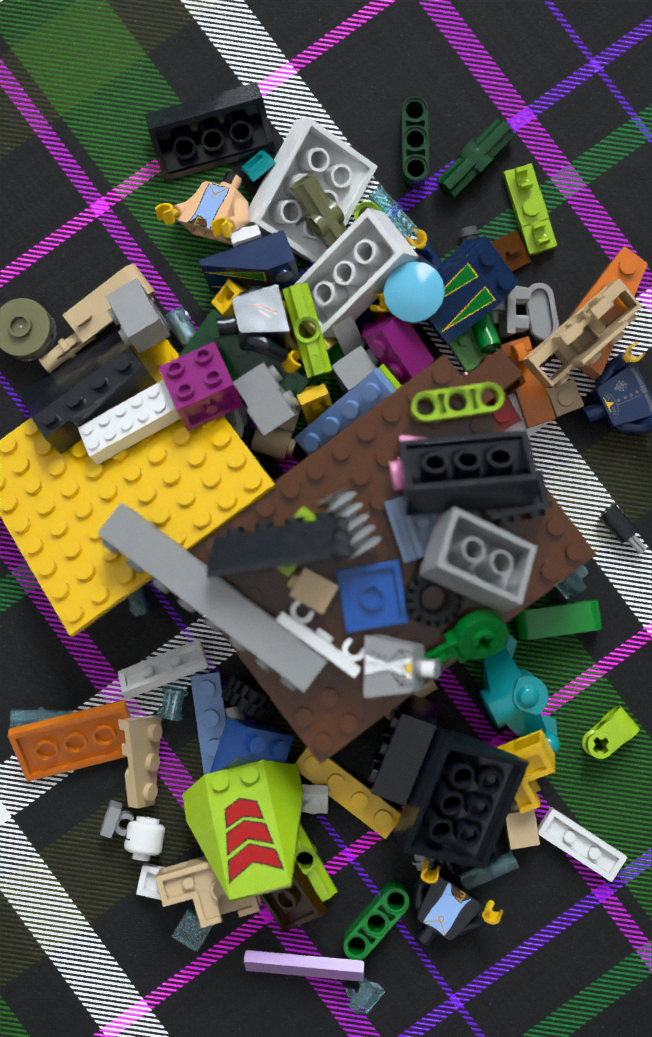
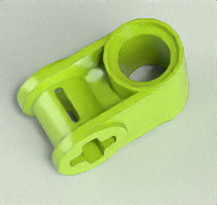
[581,705,640,759]

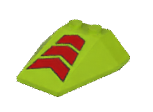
[182,760,304,902]

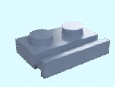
[383,496,437,563]

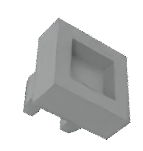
[100,800,134,838]

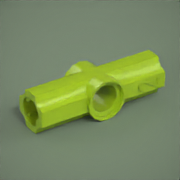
[282,282,332,378]
[295,823,337,902]

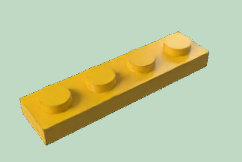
[294,747,401,839]

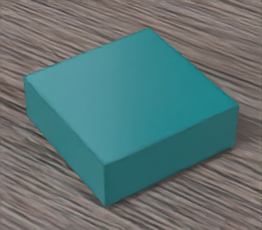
[241,150,276,182]

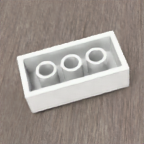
[294,208,419,338]

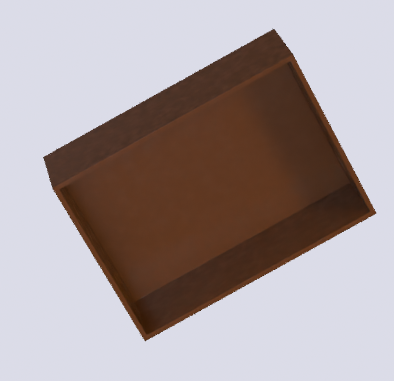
[189,354,597,764]

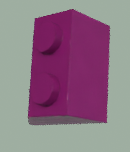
[362,314,434,384]

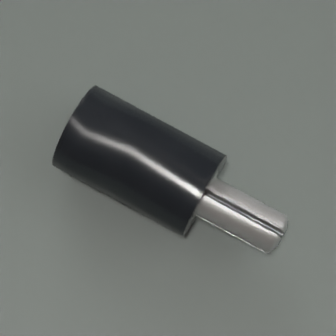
[598,503,647,554]

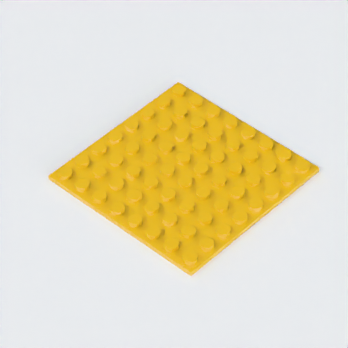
[0,338,276,637]

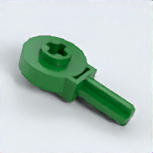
[424,610,509,665]

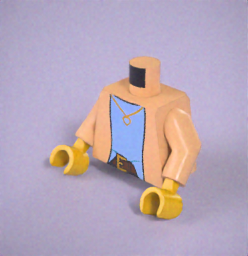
[155,172,249,245]

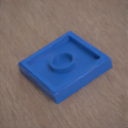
[335,560,409,633]

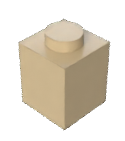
[287,566,339,614]
[504,801,540,850]

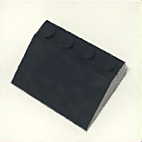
[21,325,157,454]
[394,727,529,869]

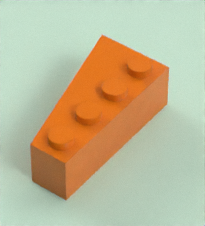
[567,246,648,380]

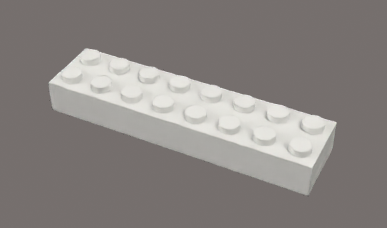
[78,380,181,465]

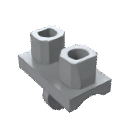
[490,286,530,338]

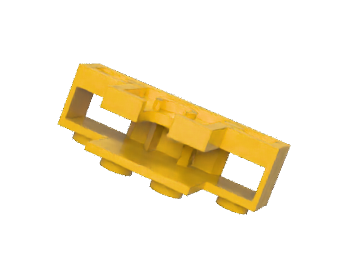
[497,729,555,814]

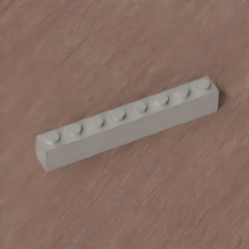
[97,503,328,692]

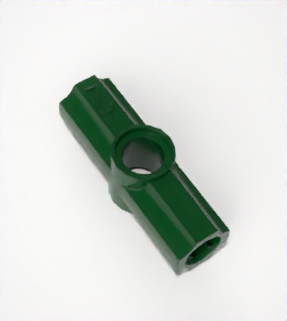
[436,118,515,200]

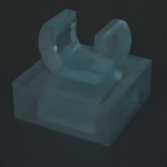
[556,565,589,599]
[171,908,213,952]
[345,978,385,1014]

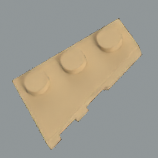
[118,715,162,808]

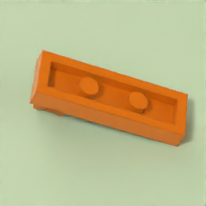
[499,336,556,429]

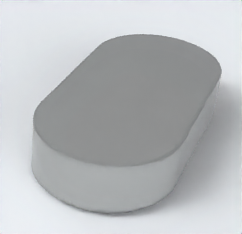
[524,283,559,342]

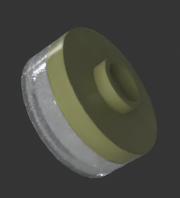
[0,298,56,361]

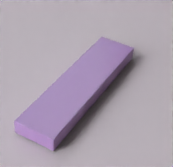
[244,950,364,982]

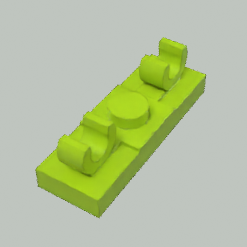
[503,163,557,256]

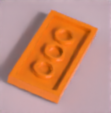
[8,700,131,782]

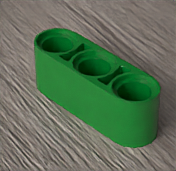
[515,600,602,640]
[343,881,410,960]

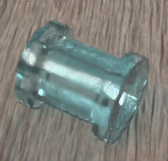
[157,686,189,721]

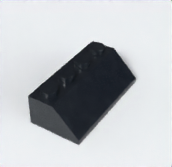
[145,82,275,182]
[398,430,539,515]
[206,511,352,578]

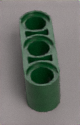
[400,96,429,189]

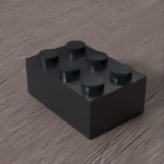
[368,694,438,806]

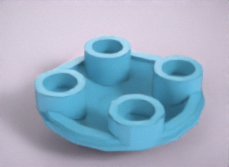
[383,261,445,324]

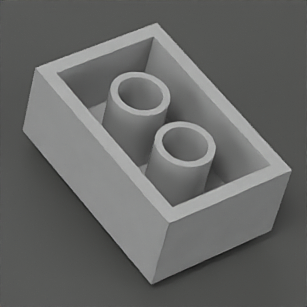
[419,507,537,613]

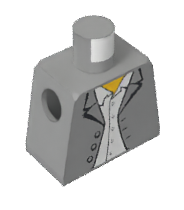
[363,634,440,698]

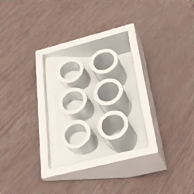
[247,117,378,264]

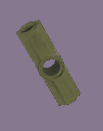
[290,173,347,249]

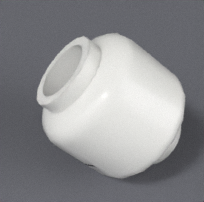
[124,816,165,861]

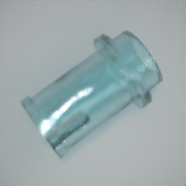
[127,586,151,617]

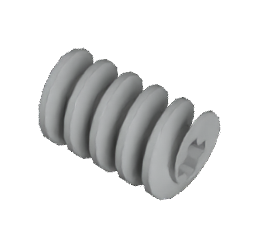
[317,488,382,560]

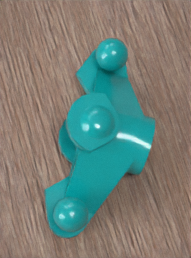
[479,634,560,754]

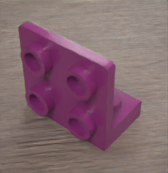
[159,342,244,431]

